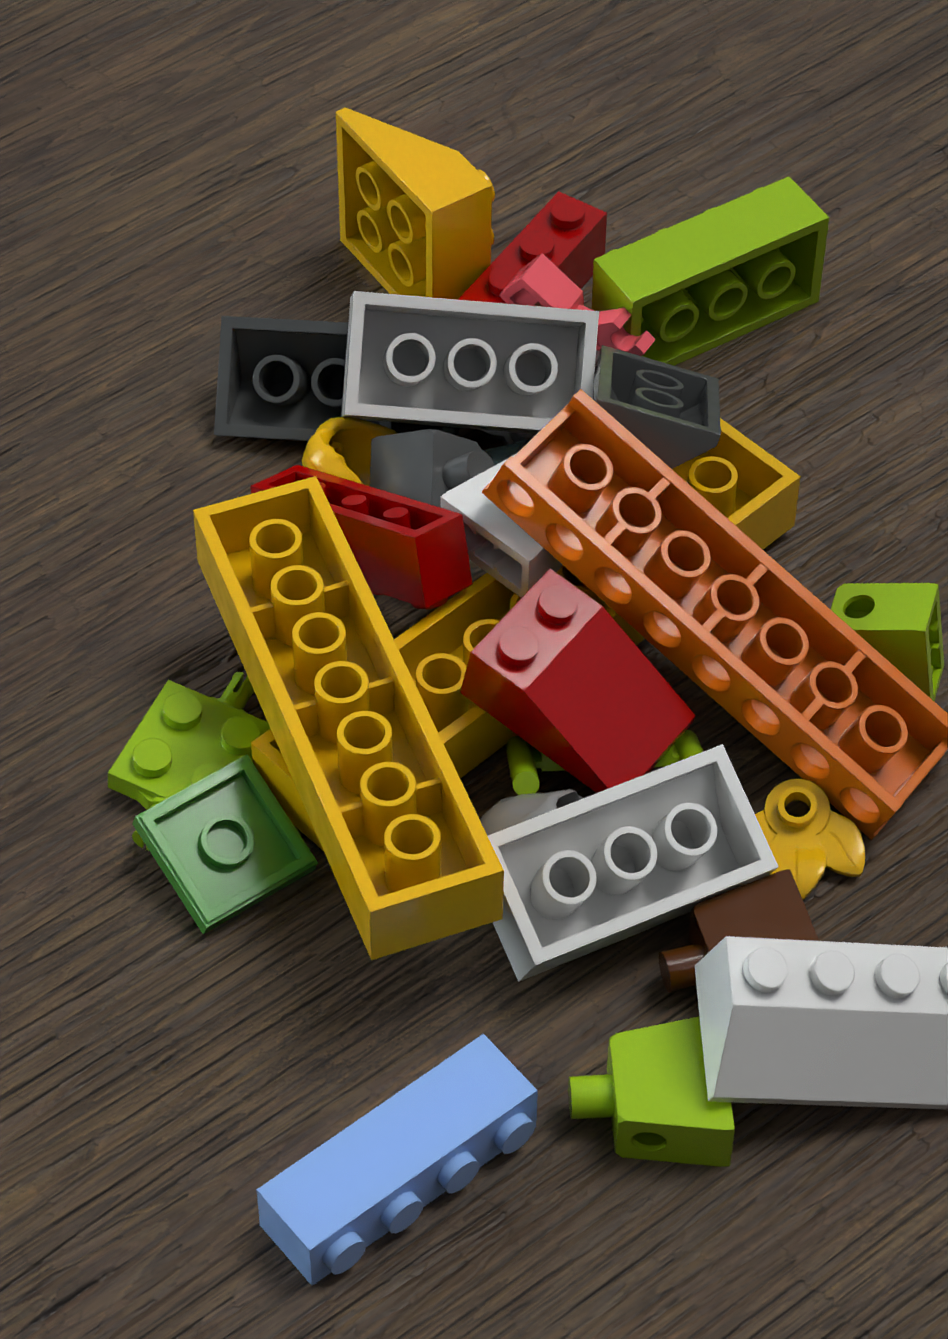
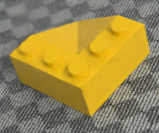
[336,107,495,300]

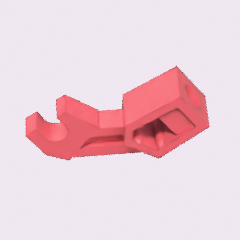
[499,253,655,356]

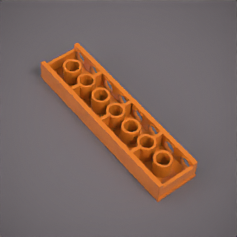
[481,389,948,840]

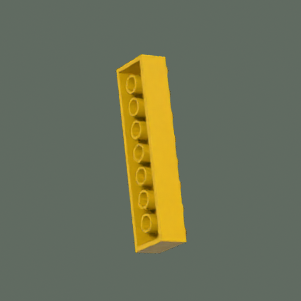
[193,476,504,960]

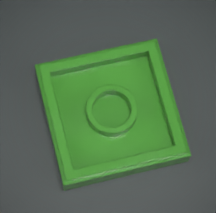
[132,754,318,934]

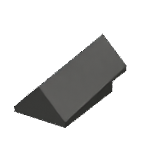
[214,316,460,442]
[593,345,721,469]

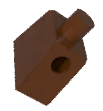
[659,869,819,992]

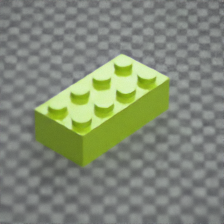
[591,176,829,366]

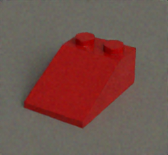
[460,569,696,793]

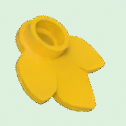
[755,779,865,900]

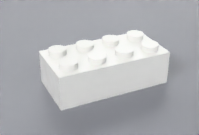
[342,291,599,434]

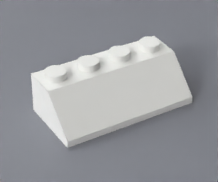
[488,744,779,982]
[695,936,948,1110]

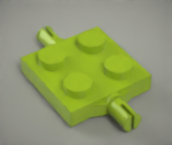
[108,672,270,851]

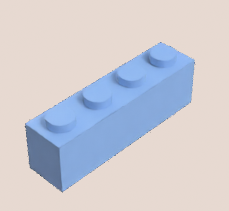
[256,1034,538,1286]

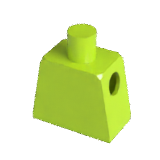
[830,583,944,701]
[568,1016,735,1167]

